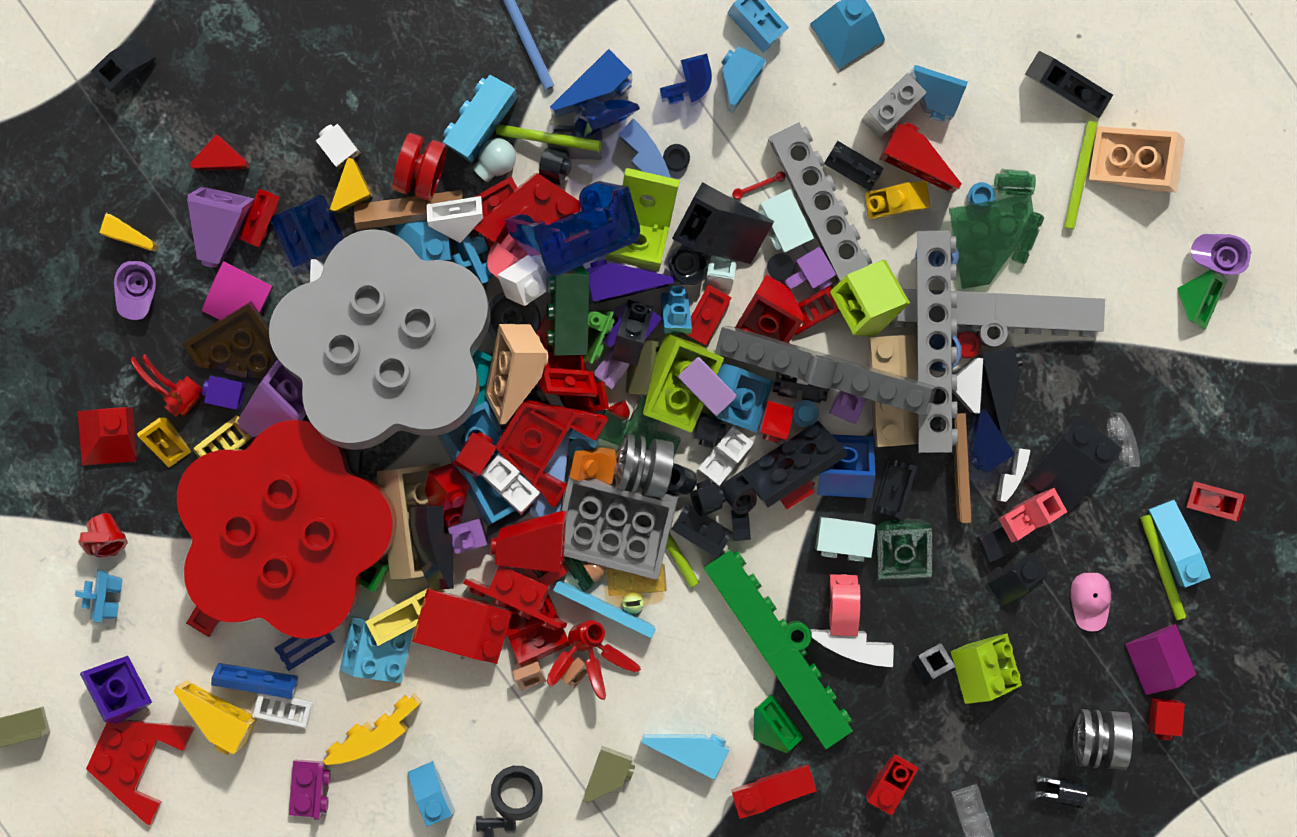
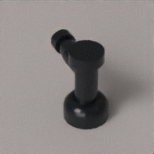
[476,816,516,837]

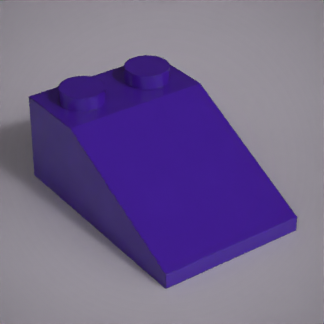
[586,259,674,304]

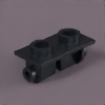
[824,140,884,191]
[773,372,830,403]

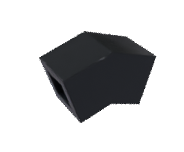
[731,510,751,541]

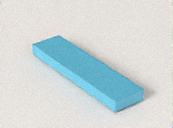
[553,580,656,638]

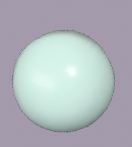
[472,138,516,182]

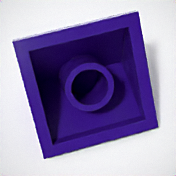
[80,655,152,724]

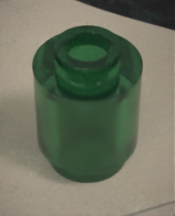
[994,168,1036,198]

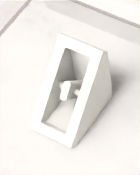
[427,196,483,243]
[952,358,983,413]

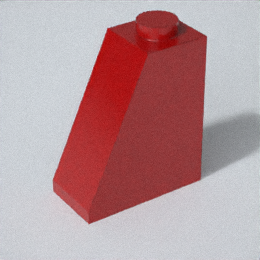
[491,511,567,573]

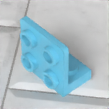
[340,617,412,683]

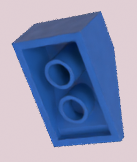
[550,49,632,118]

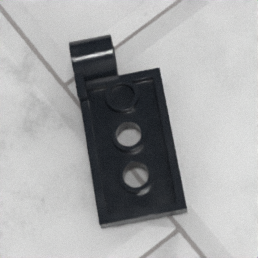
[721,421,848,514]

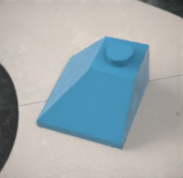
[810,0,885,69]
[721,46,766,113]
[909,65,968,122]
[395,220,453,262]
[717,363,774,432]

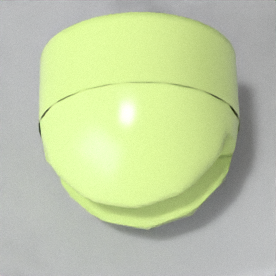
[622,592,644,614]

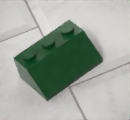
[546,260,589,355]

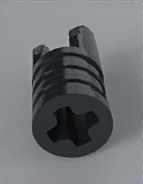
[1035,776,1087,809]

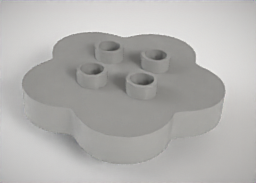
[269,230,490,450]

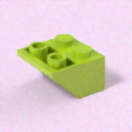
[830,260,910,337]
[951,634,1022,704]

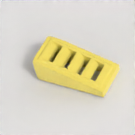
[193,415,253,458]

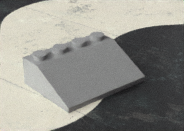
[562,476,679,580]

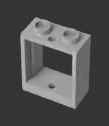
[862,73,927,139]

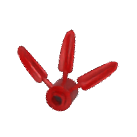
[131,355,203,417]
[547,620,641,700]

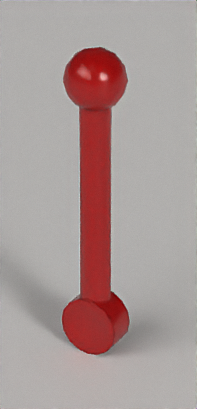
[732,171,786,200]

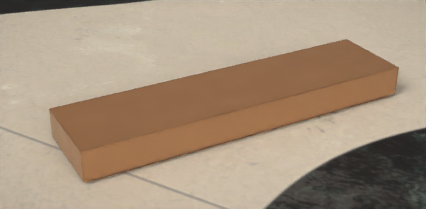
[354,190,463,230]
[952,413,971,523]

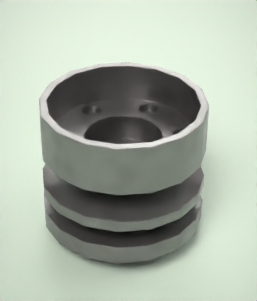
[614,434,674,498]
[1073,709,1133,770]

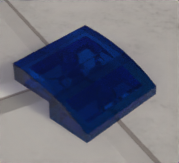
[271,194,344,268]

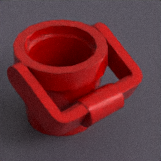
[78,513,128,558]

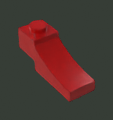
[731,764,816,819]

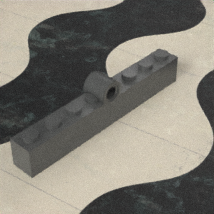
[715,326,937,416]

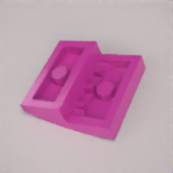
[202,261,274,320]

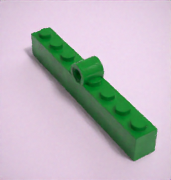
[703,548,853,749]

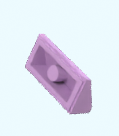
[678,357,737,416]

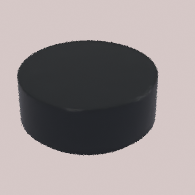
[663,144,690,172]
[767,253,794,281]

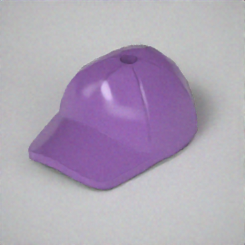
[1191,234,1252,275]
[114,261,156,320]

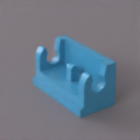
[727,0,789,53]

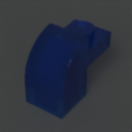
[659,54,712,106]

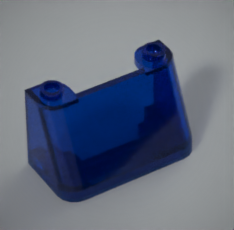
[505,181,640,275]

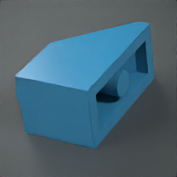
[408,761,455,827]

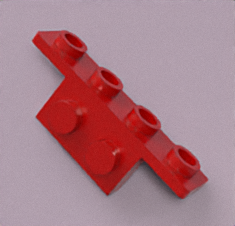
[463,566,567,631]

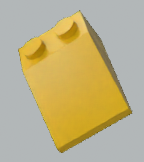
[173,680,258,755]

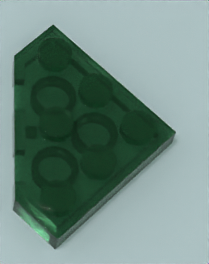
[948,193,1035,289]

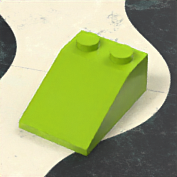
[643,333,724,433]

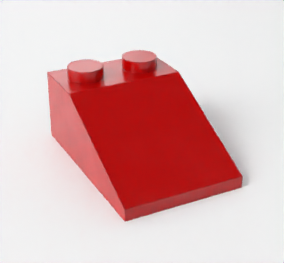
[879,122,962,194]
[412,588,512,664]

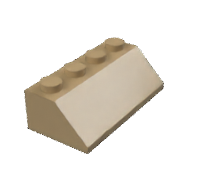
[867,335,919,447]
[377,463,448,580]

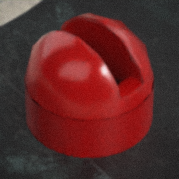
[606,400,630,423]

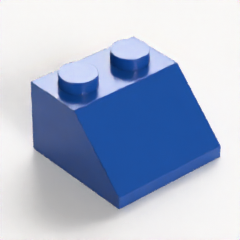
[817,434,875,498]

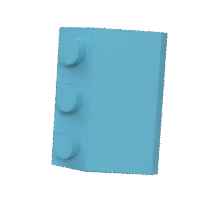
[443,75,518,163]

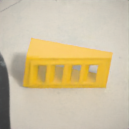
[100,213,159,252]

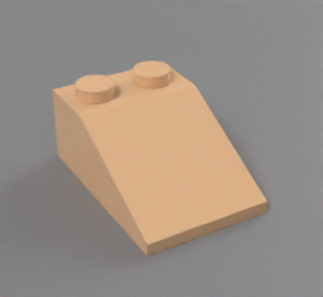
[1089,126,1185,193]
[485,324,548,424]

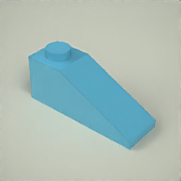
[1148,500,1211,587]
[641,734,729,780]

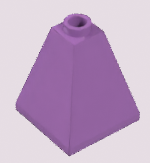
[187,186,254,267]
[237,359,306,437]

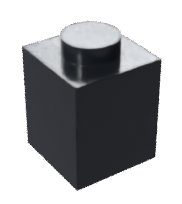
[911,643,955,687]

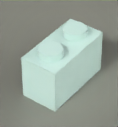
[758,189,814,254]
[815,517,876,562]

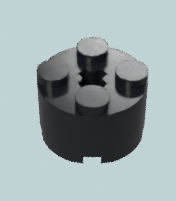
[488,292,541,340]

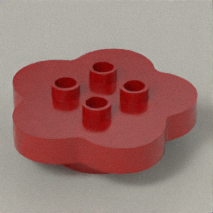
[177,420,397,639]

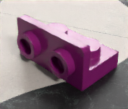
[289,759,331,820]

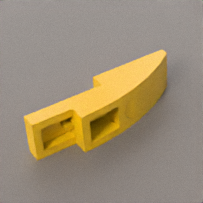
[323,693,422,765]

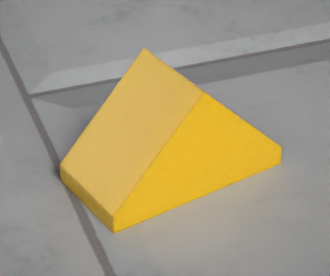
[330,158,373,213]
[137,418,191,467]

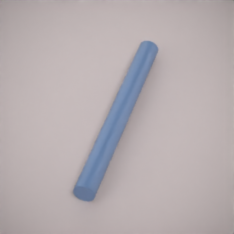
[503,0,555,90]

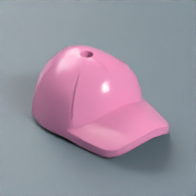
[1070,573,1111,631]

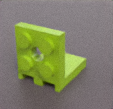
[606,168,680,271]

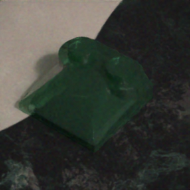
[875,519,932,579]

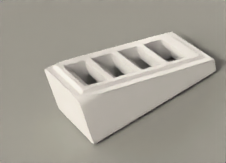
[251,693,312,729]

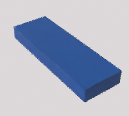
[211,663,298,699]

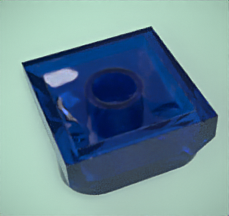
[573,99,640,138]

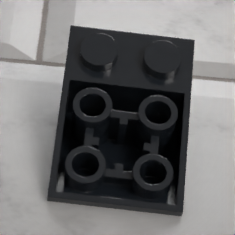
[672,182,774,264]

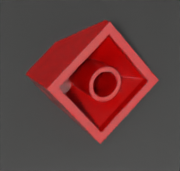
[735,274,805,343]
[78,407,137,466]

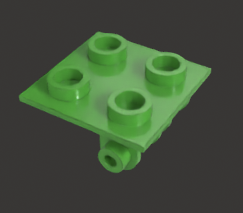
[583,309,614,364]

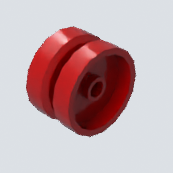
[392,133,447,202]

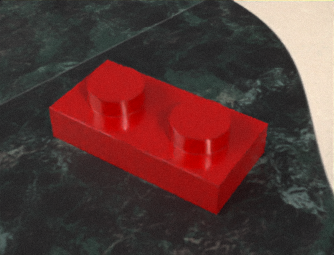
[238,189,280,247]
[682,285,732,346]

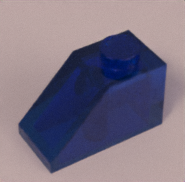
[969,409,1015,473]

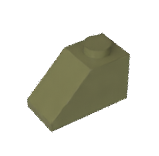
[583,746,635,803]

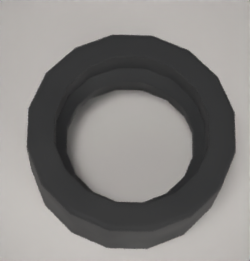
[491,765,543,821]

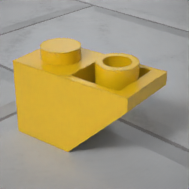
[864,181,931,220]

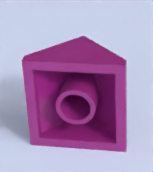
[1125,624,1196,695]

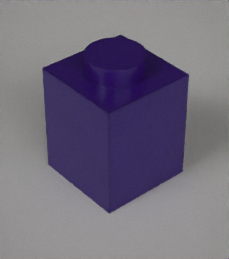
[202,376,247,410]

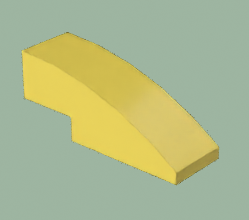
[365,587,444,646]

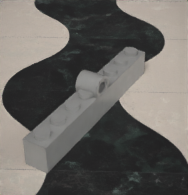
[889,288,1105,347]

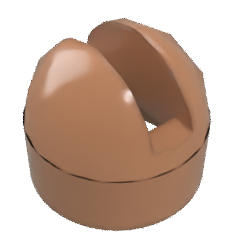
[583,562,606,582]

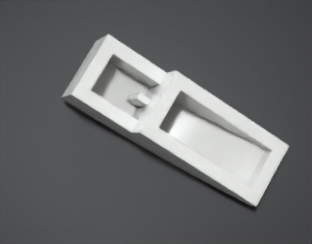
[810,629,894,667]

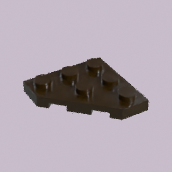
[183,301,278,380]

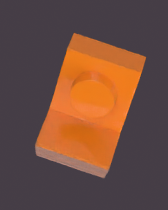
[570,446,617,485]

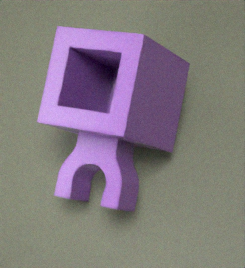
[784,246,837,291]
[829,390,867,424]
[448,518,489,554]

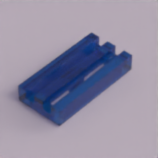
[274,632,336,671]

